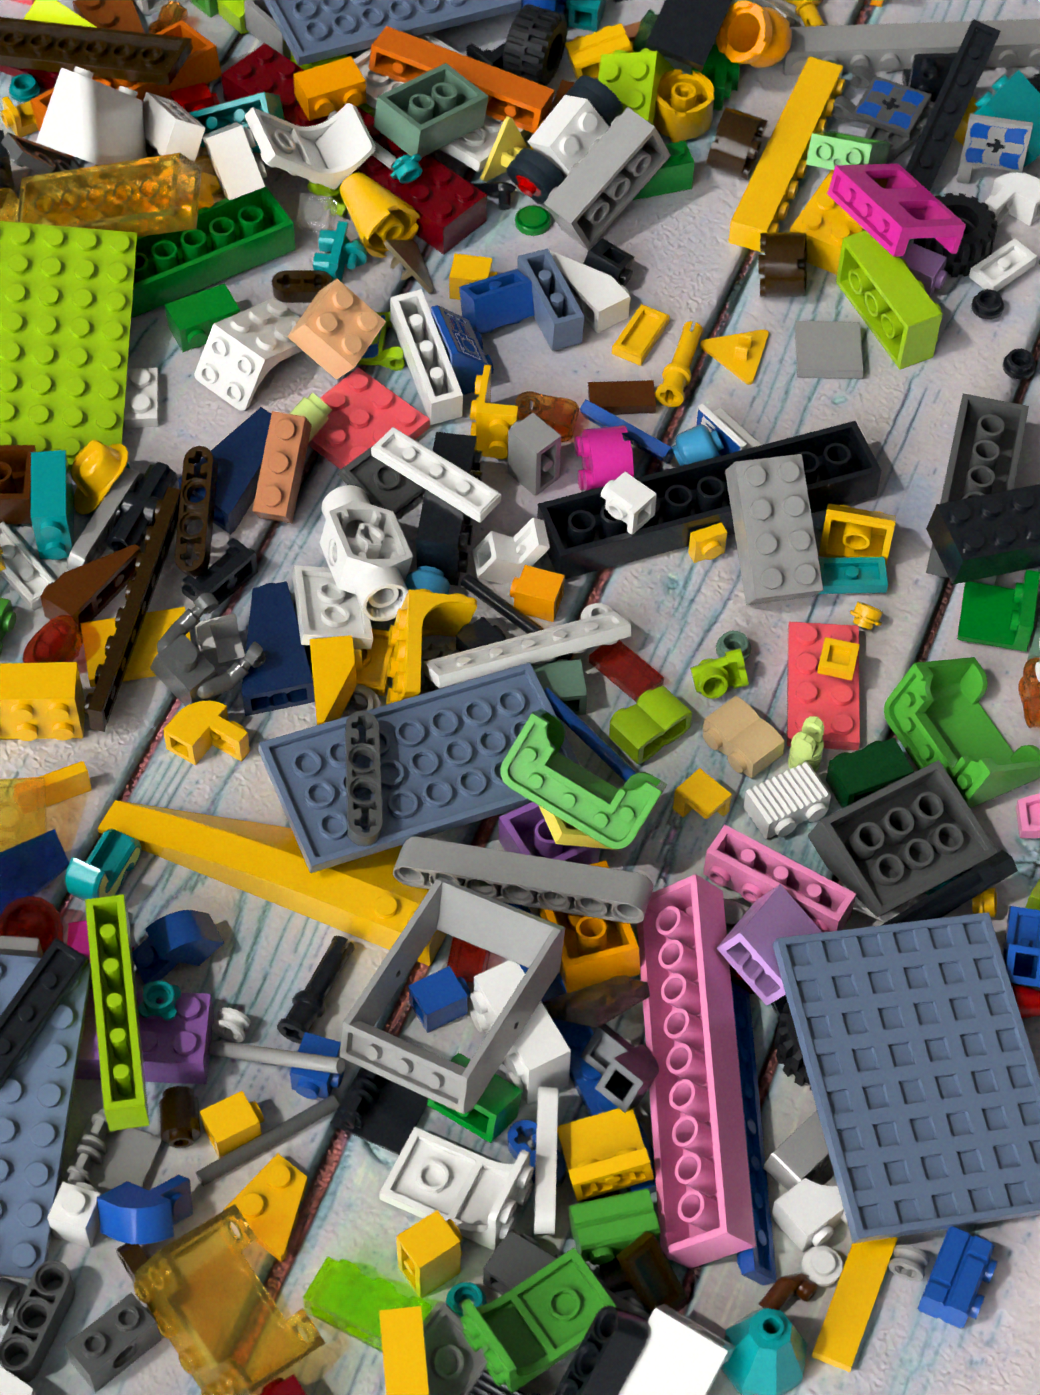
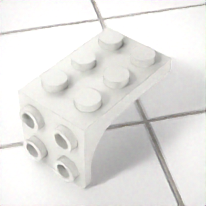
[244,103,375,190]
[195,298,303,411]
[379,1127,534,1251]

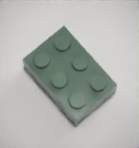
[374,63,489,157]

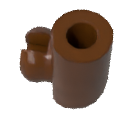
[758,1272,818,1310]

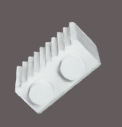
[744,761,831,840]

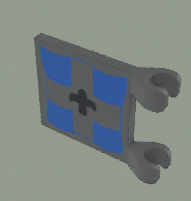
[832,65,931,138]

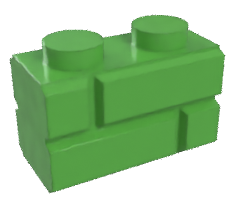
[568,1188,660,1265]

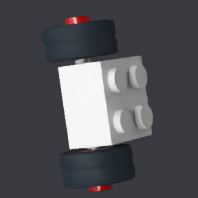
[507,75,623,204]

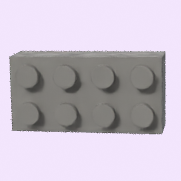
[544,107,671,250]
[725,454,823,605]

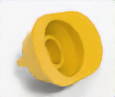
[71,440,129,515]

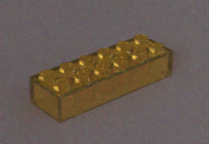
[17,153,202,237]

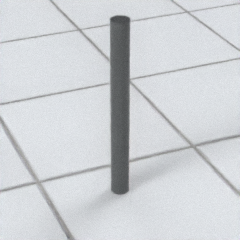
[195,1094,340,1186]

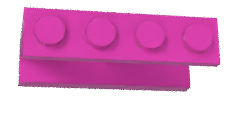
[827,163,966,257]

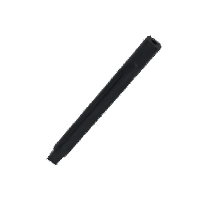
[771,850,1018,1017]

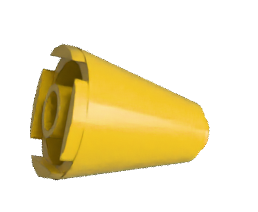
[340,172,420,258]

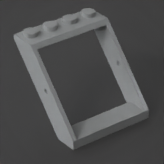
[339,877,565,1114]

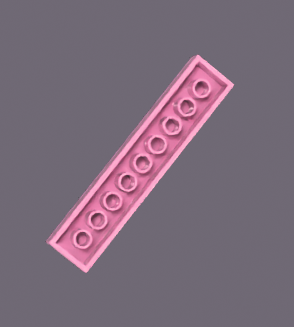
[637,874,756,1269]

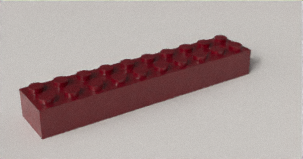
[221,43,487,255]

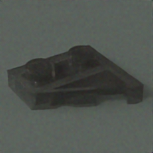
[542,975,650,1028]

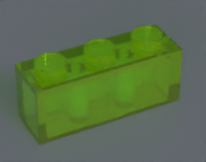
[303,1256,432,1353]

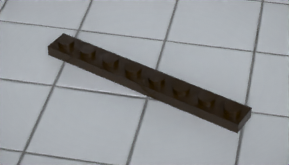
[84,487,181,732]

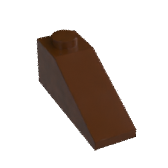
[40,544,141,636]

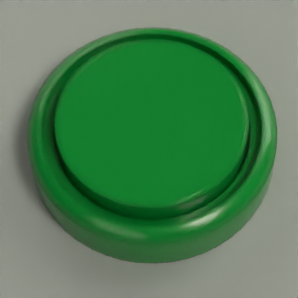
[515,205,551,236]

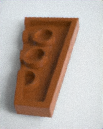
[72,0,145,33]

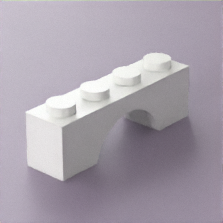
[771,1178,848,1252]

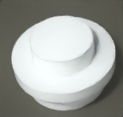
[802,1246,843,1286]

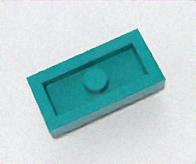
[818,557,888,594]

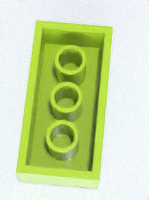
[836,230,943,370]

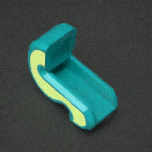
[65,828,141,901]

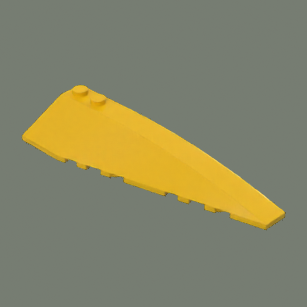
[97,800,447,966]

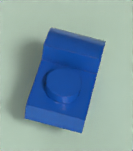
[1002,906,1040,987]
[132,910,224,984]
[97,1175,193,1244]

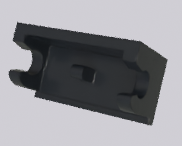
[182,538,258,614]

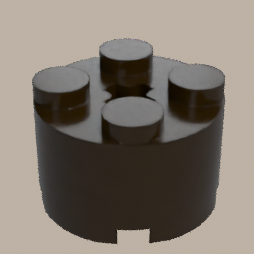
[706,107,768,180]
[758,232,807,297]

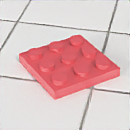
[308,367,430,469]

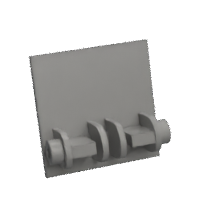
[59,1109,163,1195]

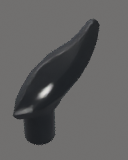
[471,181,516,210]

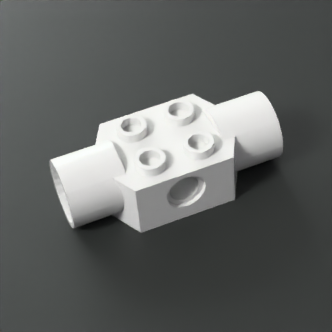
[320,485,413,621]

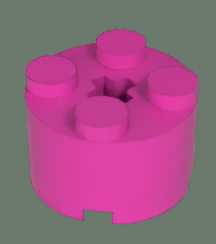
[575,425,634,491]

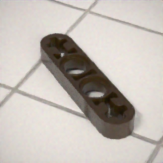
[175,446,218,577]

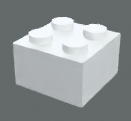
[202,122,268,200]

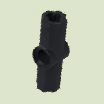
[107,462,177,552]

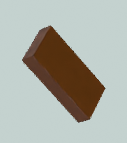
[588,380,656,414]

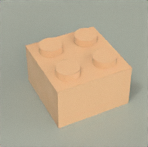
[287,279,386,380]

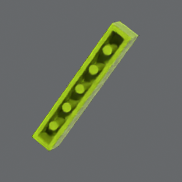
[85,894,150,1131]

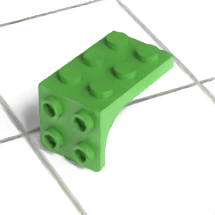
[460,1247,617,1393]

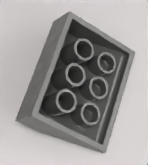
[807,760,998,918]

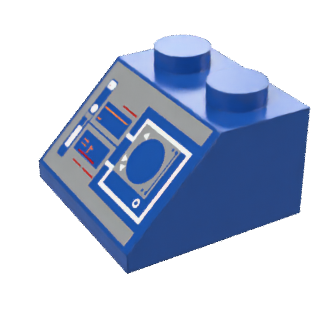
[431,305,494,395]

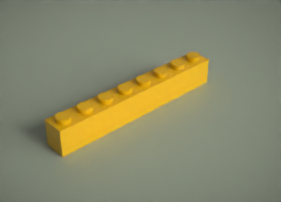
[728,56,846,253]

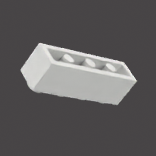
[142,92,205,165]
[390,289,463,425]

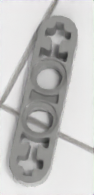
[67,468,144,571]

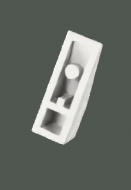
[549,250,631,334]

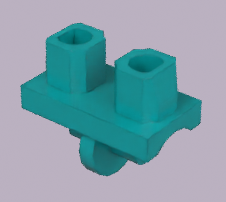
[313,221,368,282]

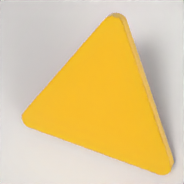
[700,329,769,385]

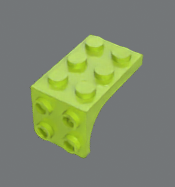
[598,48,676,125]

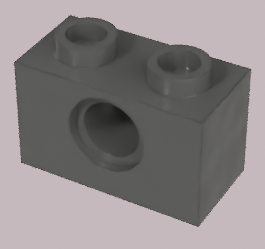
[65,1292,161,1393]

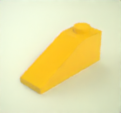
[310,635,363,725]

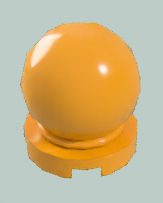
[716,1,792,68]

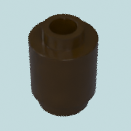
[159,1086,201,1148]

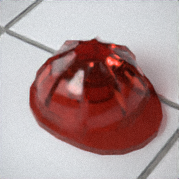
[23,615,83,663]
[0,896,64,955]

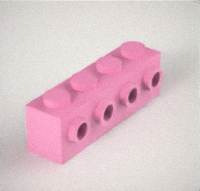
[703,825,856,932]

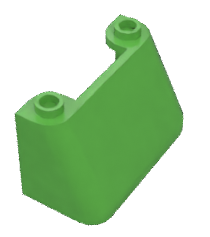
[884,657,1040,809]
[500,708,668,849]

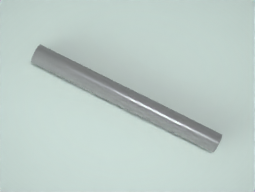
[209,1040,345,1074]

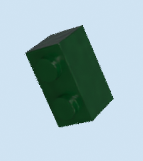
[826,738,914,809]

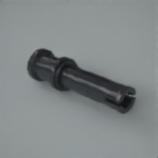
[277,935,355,1044]

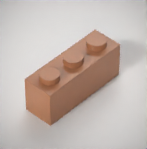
[252,411,312,524]

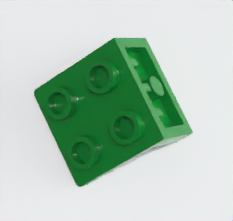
[957,570,1040,652]

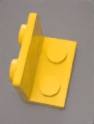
[557,1108,654,1201]

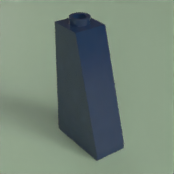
[178,407,271,535]
[241,581,315,716]

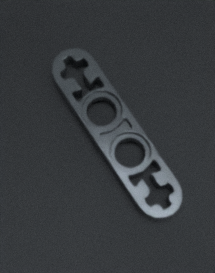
[344,711,383,847]

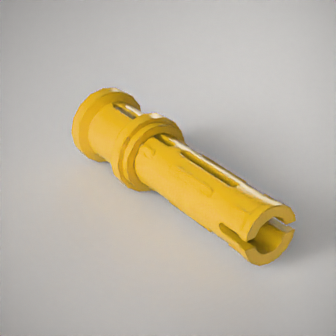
[655,321,703,407]

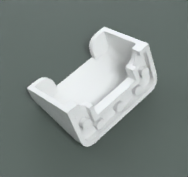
[36,66,148,182]

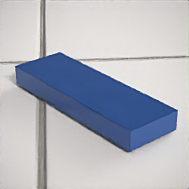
[580,399,675,464]

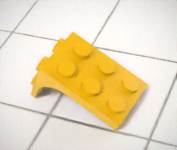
[386,589,477,705]

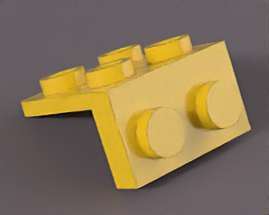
[470,364,518,459]

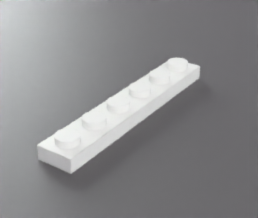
[424,611,631,689]

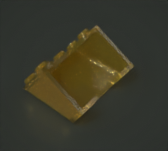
[133,1204,325,1395]

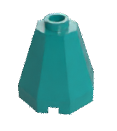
[721,1308,808,1395]

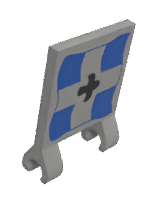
[957,114,1033,183]

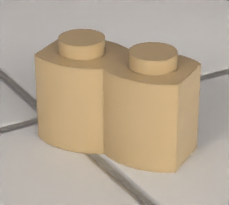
[703,696,785,778]

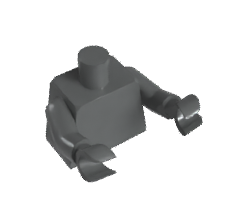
[150,593,266,706]

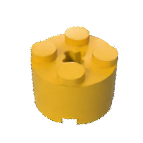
[653,69,714,143]

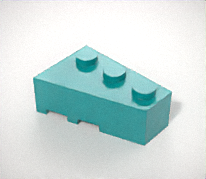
[189,92,285,154]

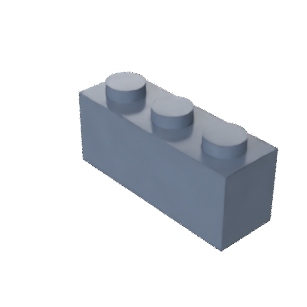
[517,248,585,351]

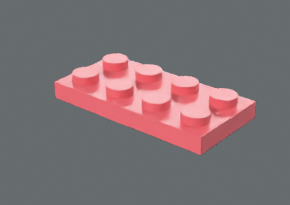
[787,622,860,750]

